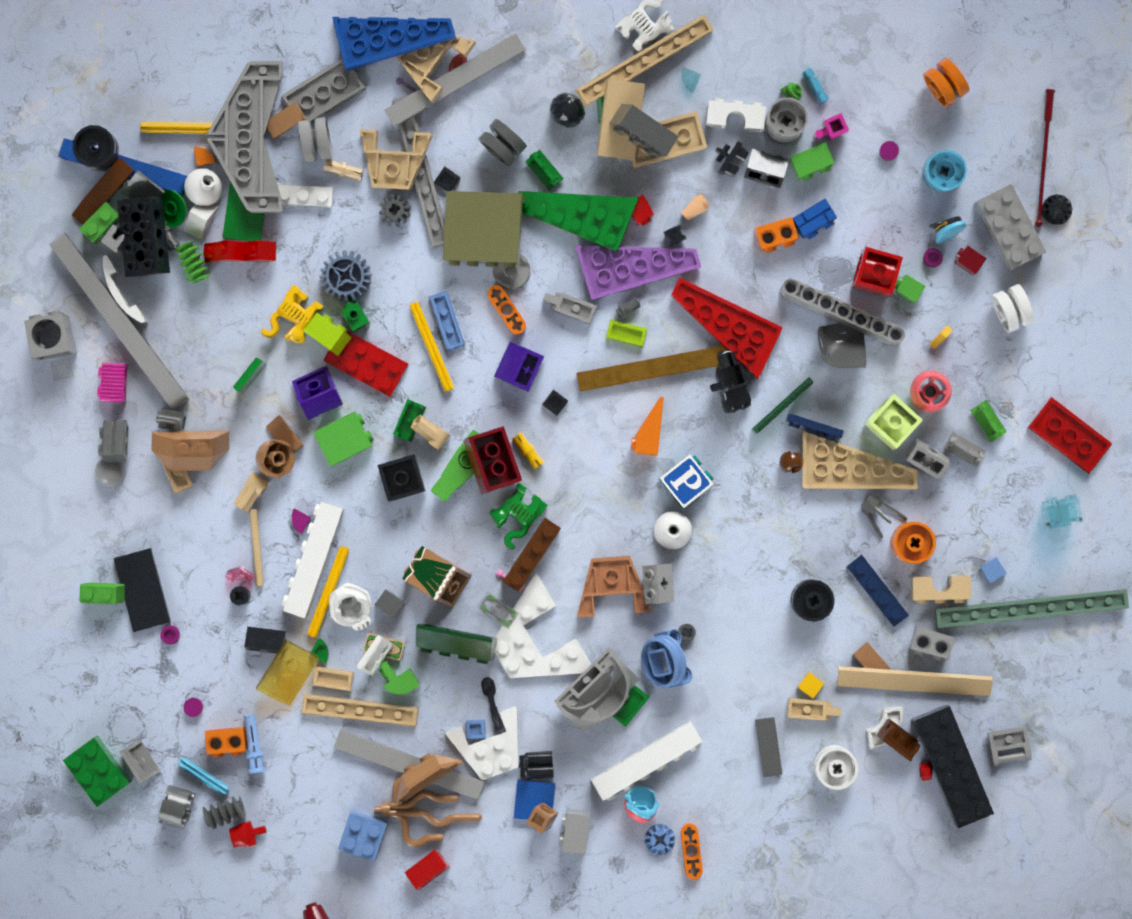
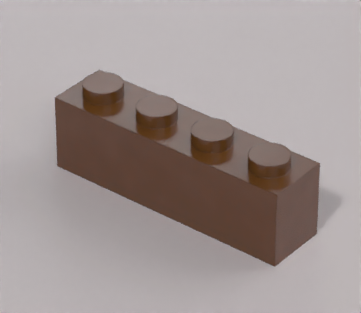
[502,517,561,593]

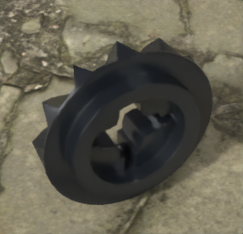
[1042,194,1073,225]

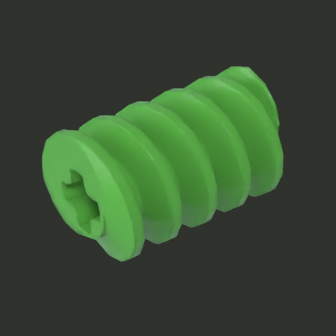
[175,241,211,284]

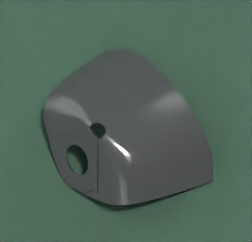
[817,319,867,368]

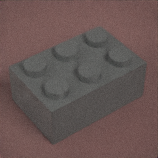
[609,104,679,157]

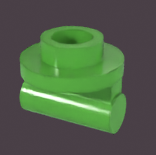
[780,82,802,100]

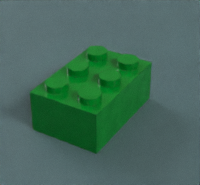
[63,736,132,807]

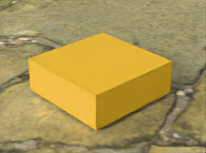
[797,672,825,699]

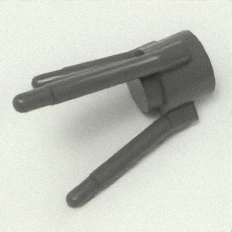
[861,495,908,538]

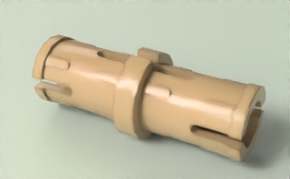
[323,159,364,181]

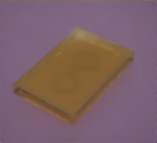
[256,640,319,706]

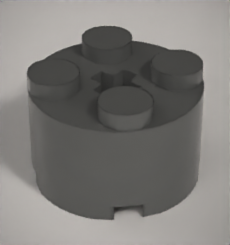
[158,785,196,829]

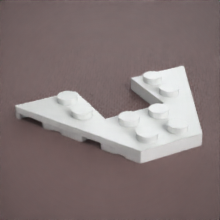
[495,573,591,678]

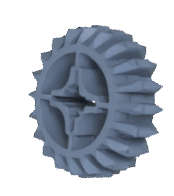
[320,250,372,302]

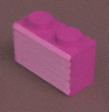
[97,363,128,403]

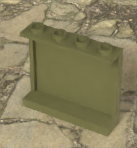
[443,191,526,268]

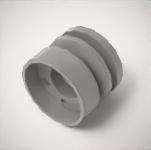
[764,97,808,144]

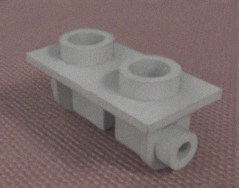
[944,432,986,468]

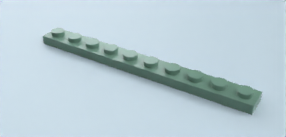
[935,589,1129,628]

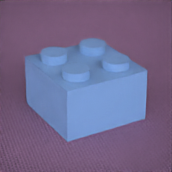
[338,810,388,862]

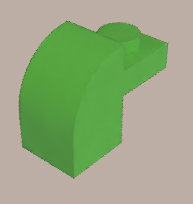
[379,660,420,694]

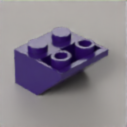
[494,342,544,393]

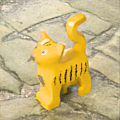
[261,284,324,344]

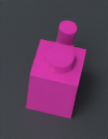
[813,113,849,142]

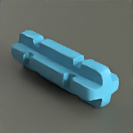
[802,68,829,104]

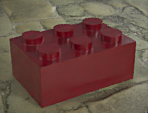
[463,426,522,495]

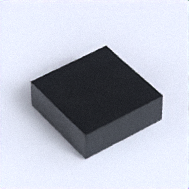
[434,166,461,191]
[542,389,568,416]

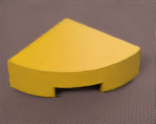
[930,326,952,349]

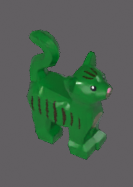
[489,483,547,550]

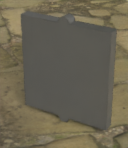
[122,170,165,199]

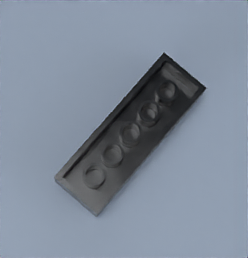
[911,705,994,829]

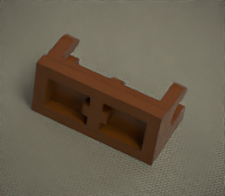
[877,719,921,762]

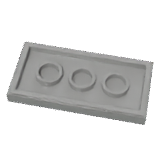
[281,58,366,123]

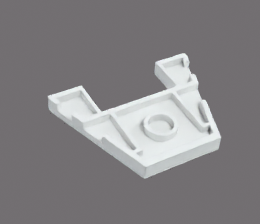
[445,706,518,780]

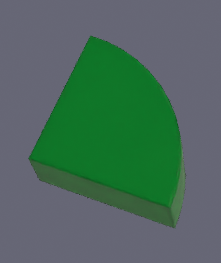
[309,638,329,664]

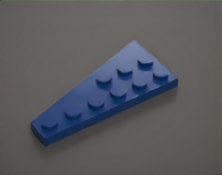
[332,17,456,71]

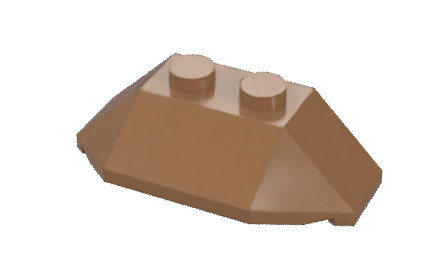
[151,430,229,471]
[396,753,463,806]

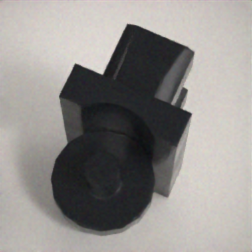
[715,141,749,177]

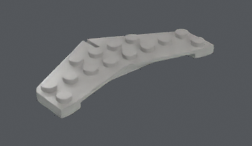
[206,61,283,213]

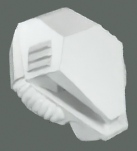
[329,583,372,631]

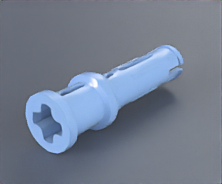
[243,714,265,774]

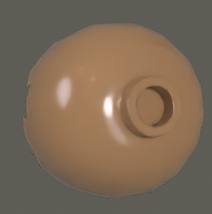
[255,439,295,478]

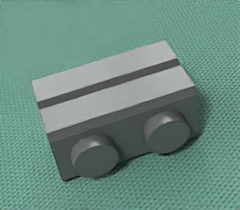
[98,420,129,463]

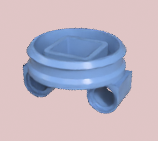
[641,629,692,688]

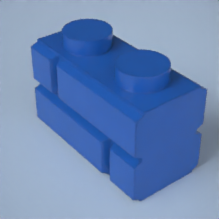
[793,199,837,240]

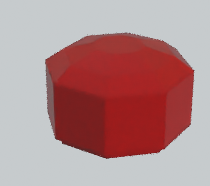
[919,762,933,781]

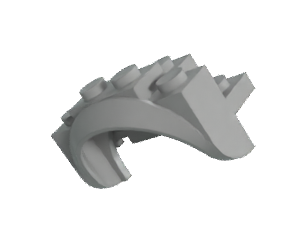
[554,647,640,733]

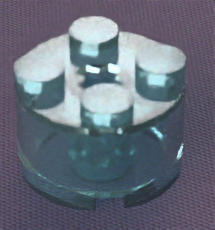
[1040,495,1083,529]

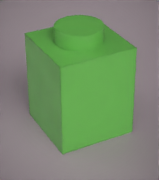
[894,274,926,304]

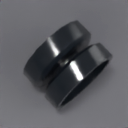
[72,125,119,171]
[790,579,835,622]

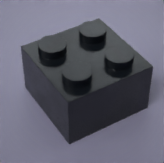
[377,454,426,502]

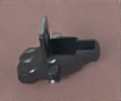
[710,350,755,413]

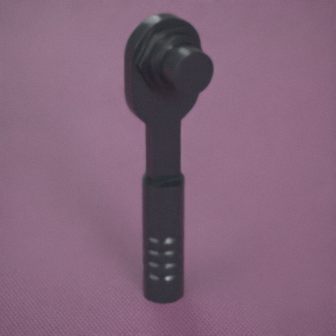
[481,677,502,732]

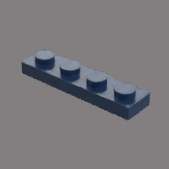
[846,555,909,627]

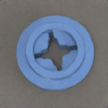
[645,824,675,855]

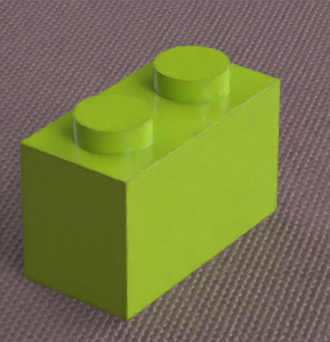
[304,313,352,356]

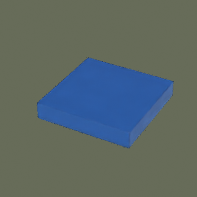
[514,779,556,820]

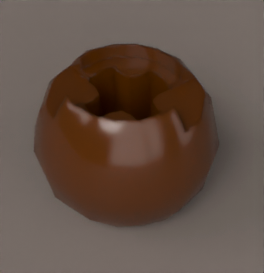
[779,451,803,473]

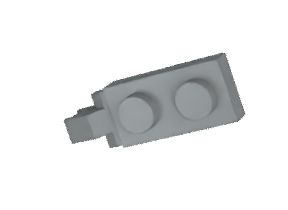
[543,292,597,324]

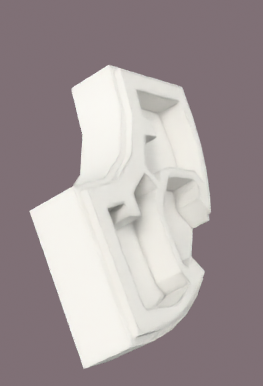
[866,706,903,750]

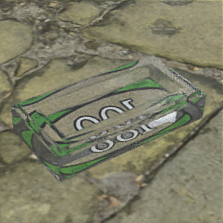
[477,591,519,629]

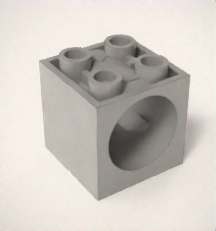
[24,311,77,361]

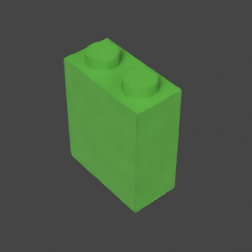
[313,411,374,467]

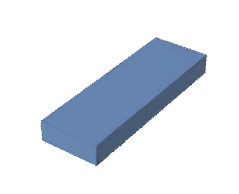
[429,291,465,351]

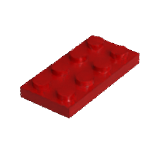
[323,331,409,398]

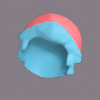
[624,785,659,823]

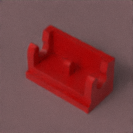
[404,849,450,890]

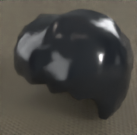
[550,92,585,128]

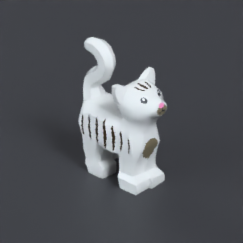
[615,0,674,53]

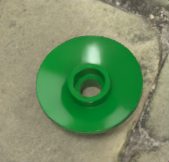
[162,189,187,228]

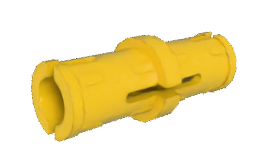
[512,432,544,470]

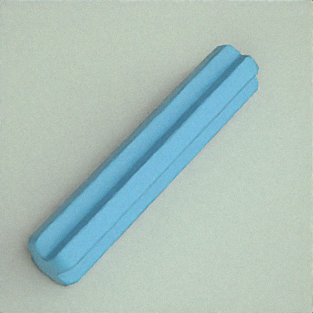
[178,757,229,796]

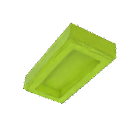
[606,319,647,348]

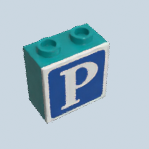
[659,454,714,508]

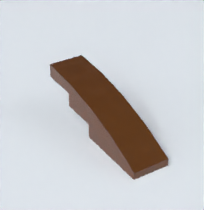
[72,157,135,225]

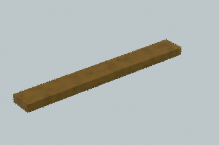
[576,346,726,392]

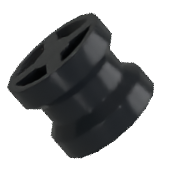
[663,225,687,247]
[230,586,251,605]

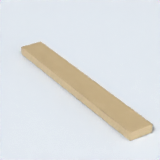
[575,14,714,107]
[837,666,993,696]

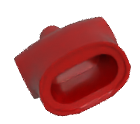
[229,821,267,848]

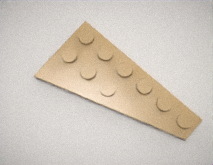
[802,431,918,489]

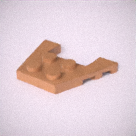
[577,556,652,618]

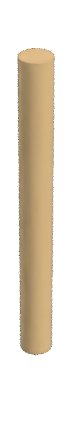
[249,509,264,586]

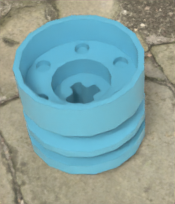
[922,150,967,192]

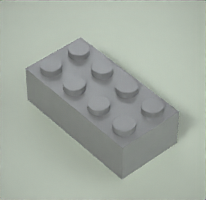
[974,184,1046,272]

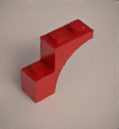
[203,240,276,263]

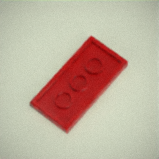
[1027,397,1112,474]

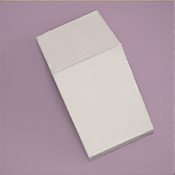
[184,204,219,240]

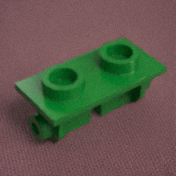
[525,149,564,191]

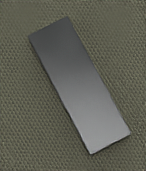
[755,717,783,777]

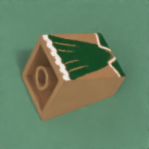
[402,546,472,608]

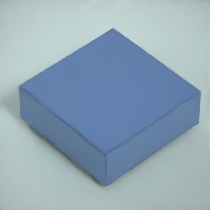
[980,557,1007,583]
[466,719,486,740]

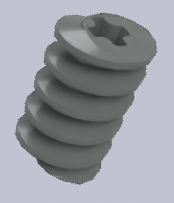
[203,796,246,829]

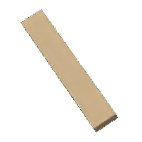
[302,694,419,727]

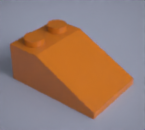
[630,397,664,456]

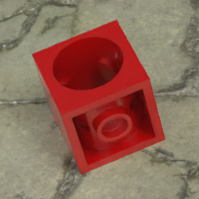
[851,247,903,298]

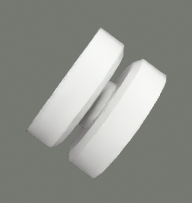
[992,284,1035,333]
[813,745,858,790]

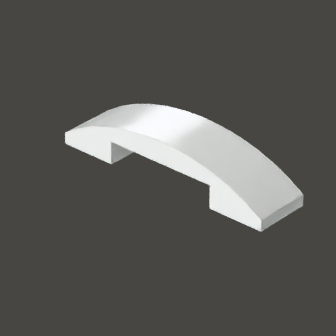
[103,255,148,324]

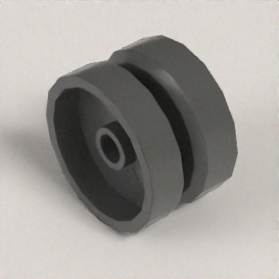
[478,119,527,167]

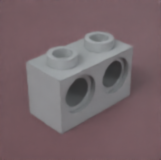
[909,626,955,662]

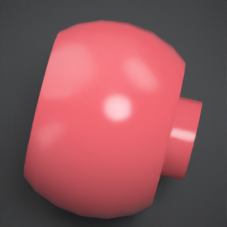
[910,370,952,412]

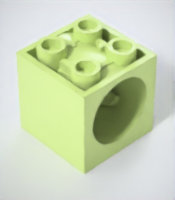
[864,394,923,450]

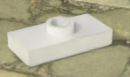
[356,635,394,676]

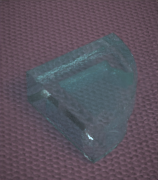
[682,67,701,93]

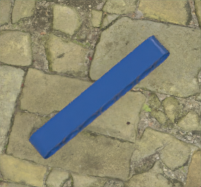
[58,138,187,195]

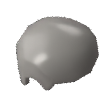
[95,459,126,488]

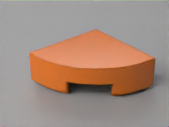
[194,147,216,167]

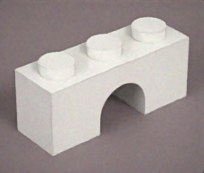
[706,98,766,132]

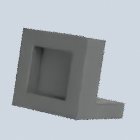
[374,589,405,618]

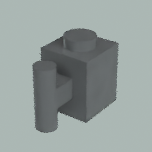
[156,408,187,431]

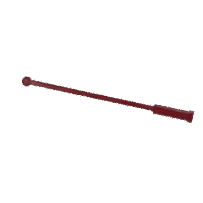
[1035,89,1055,227]

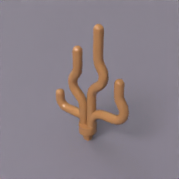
[374,777,482,847]

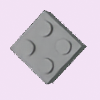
[559,809,590,854]

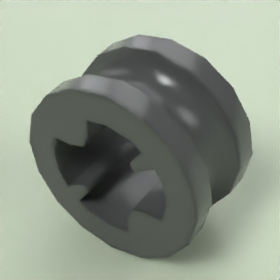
[678,624,696,641]

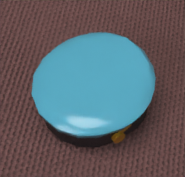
[929,216,966,244]

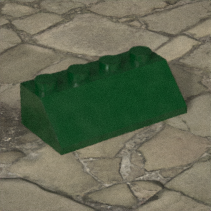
[416,624,498,664]

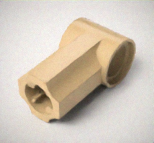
[411,414,450,451]
[233,472,269,512]

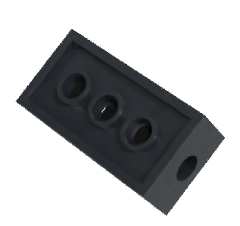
[117,196,170,277]

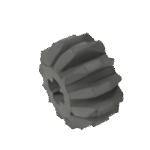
[379,194,411,227]

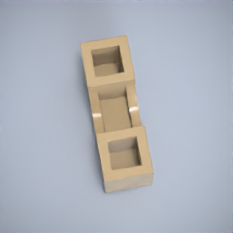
[910,576,971,604]

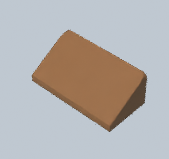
[266,415,304,453]

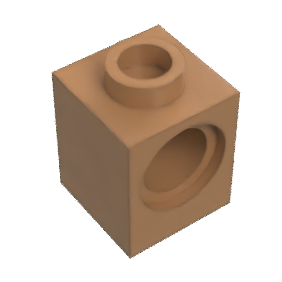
[526,803,559,833]

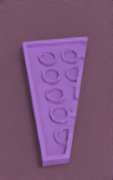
[575,245,702,301]

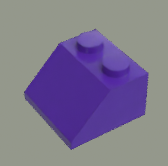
[292,366,343,420]

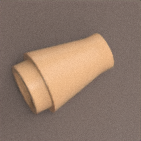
[681,194,710,221]

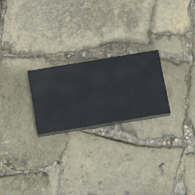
[113,548,171,632]

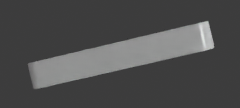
[780,278,905,346]

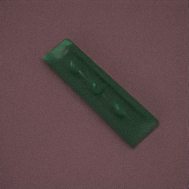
[751,377,813,434]

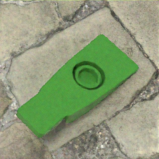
[431,430,479,502]

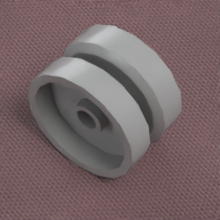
[298,117,333,163]

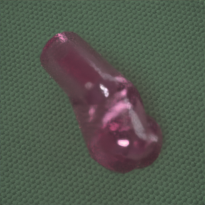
[225,566,255,583]

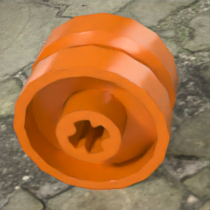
[923,57,970,108]
[891,522,936,564]

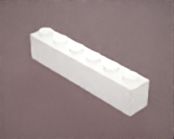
[281,502,344,618]
[591,721,703,801]

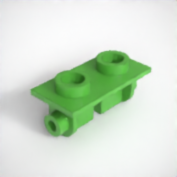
[970,400,1007,442]

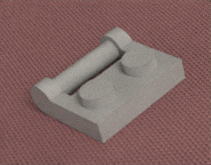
[987,726,1032,767]

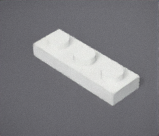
[278,185,333,207]

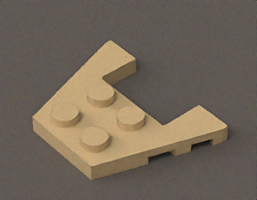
[397,36,476,103]
[360,129,433,190]

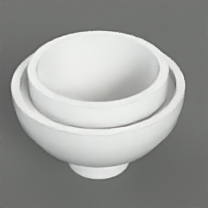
[184,169,222,206]
[654,511,692,550]

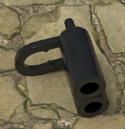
[518,751,554,779]

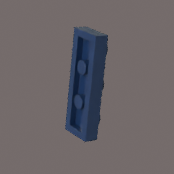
[785,413,844,441]

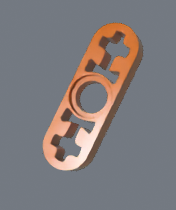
[488,285,526,335]
[680,823,703,880]

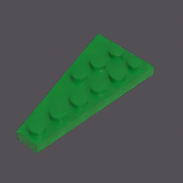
[518,191,639,252]

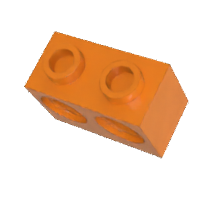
[754,217,799,253]
[205,727,248,758]

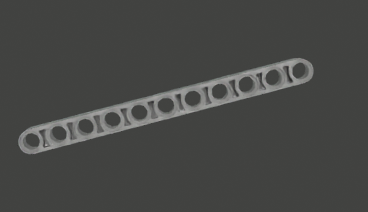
[49,233,189,410]

